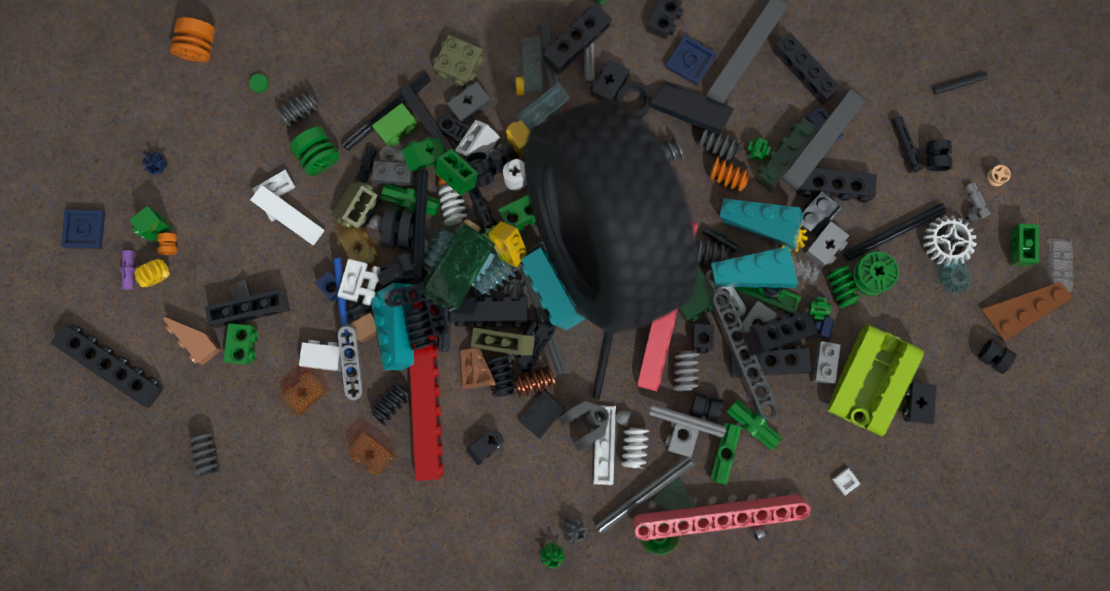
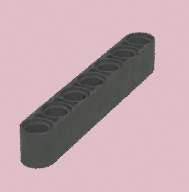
[706,0,790,104]
[781,88,866,191]
[711,291,778,420]

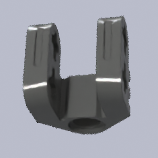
[558,401,609,452]

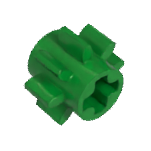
[746,138,771,161]
[808,297,831,321]
[540,543,565,568]

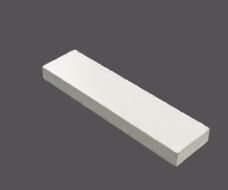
[250,185,325,246]
[593,405,616,485]

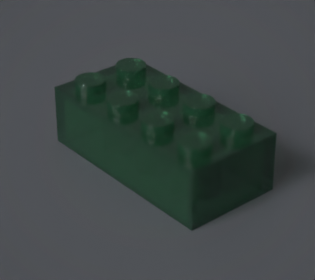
[419,223,496,312]

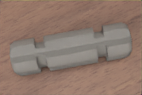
[965,182,990,218]

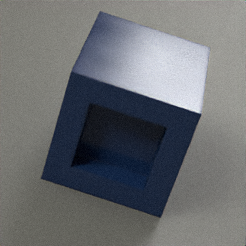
[315,270,338,302]

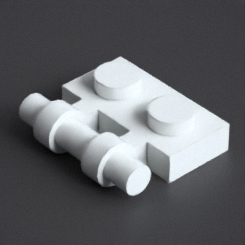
[337,259,381,305]

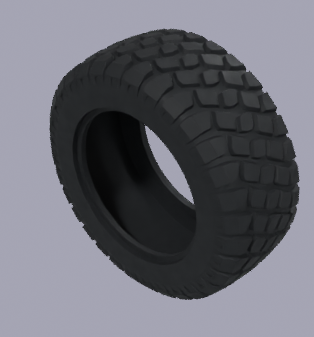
[524,99,699,334]

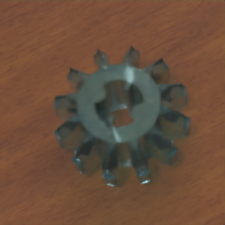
[940,261,975,294]

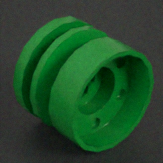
[289,126,341,176]
[851,251,899,296]

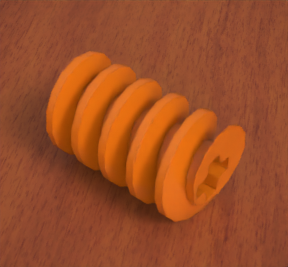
[710,157,752,193]

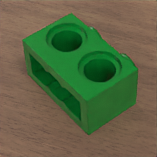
[498,195,537,232]
[223,324,258,366]

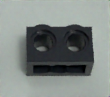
[646,0,684,40]

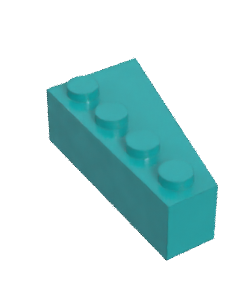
[720,198,803,251]
[710,246,798,289]
[521,248,586,330]
[371,283,414,370]

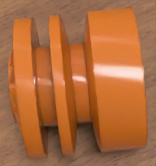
[170,17,216,63]

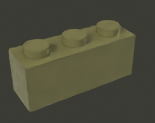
[471,328,535,355]

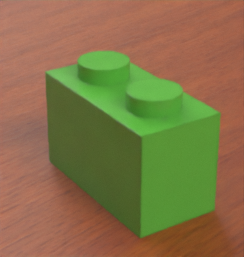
[372,103,418,148]

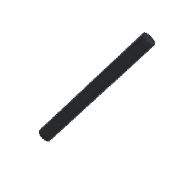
[592,332,614,399]

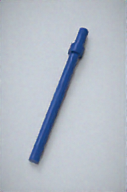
[333,258,354,374]

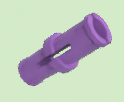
[120,250,136,290]

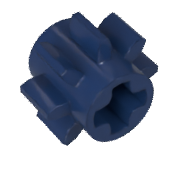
[142,151,168,175]

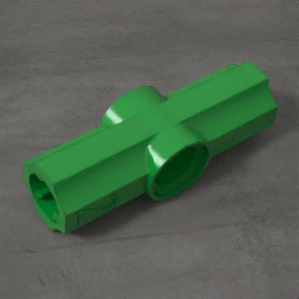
[381,184,440,216]
[726,399,782,451]
[710,423,741,485]

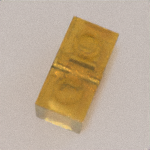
[338,227,378,267]

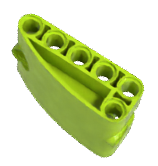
[827,324,924,437]

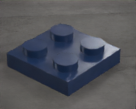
[665,35,717,86]
[61,209,105,249]

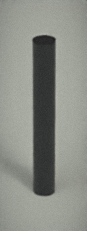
[932,72,988,95]

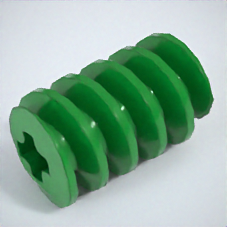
[827,265,861,308]

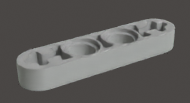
[338,324,364,400]

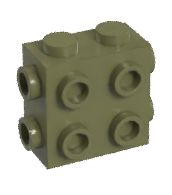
[432,35,485,88]
[331,182,378,228]

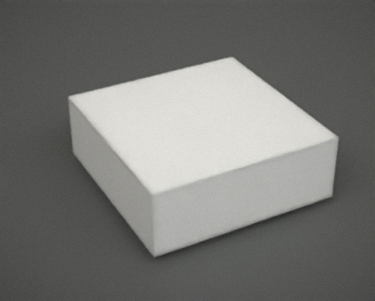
[832,468,860,496]

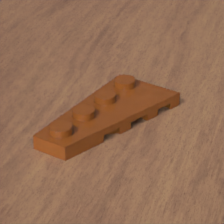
[981,282,1073,341]

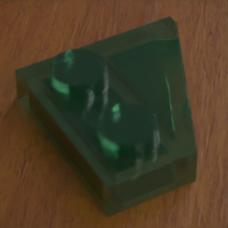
[653,477,697,511]

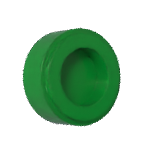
[249,74,269,93]

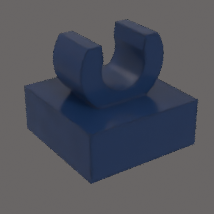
[814,317,834,341]

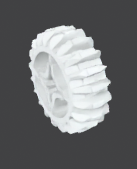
[923,216,977,267]

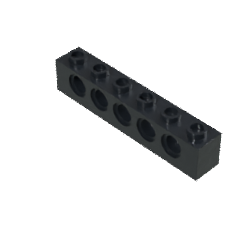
[51,324,164,408]

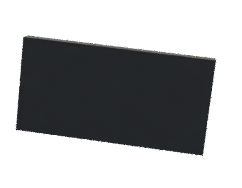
[650,82,734,135]

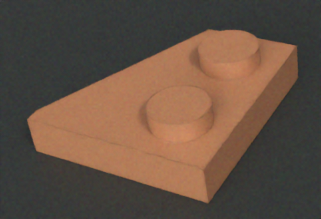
[460,348,495,389]

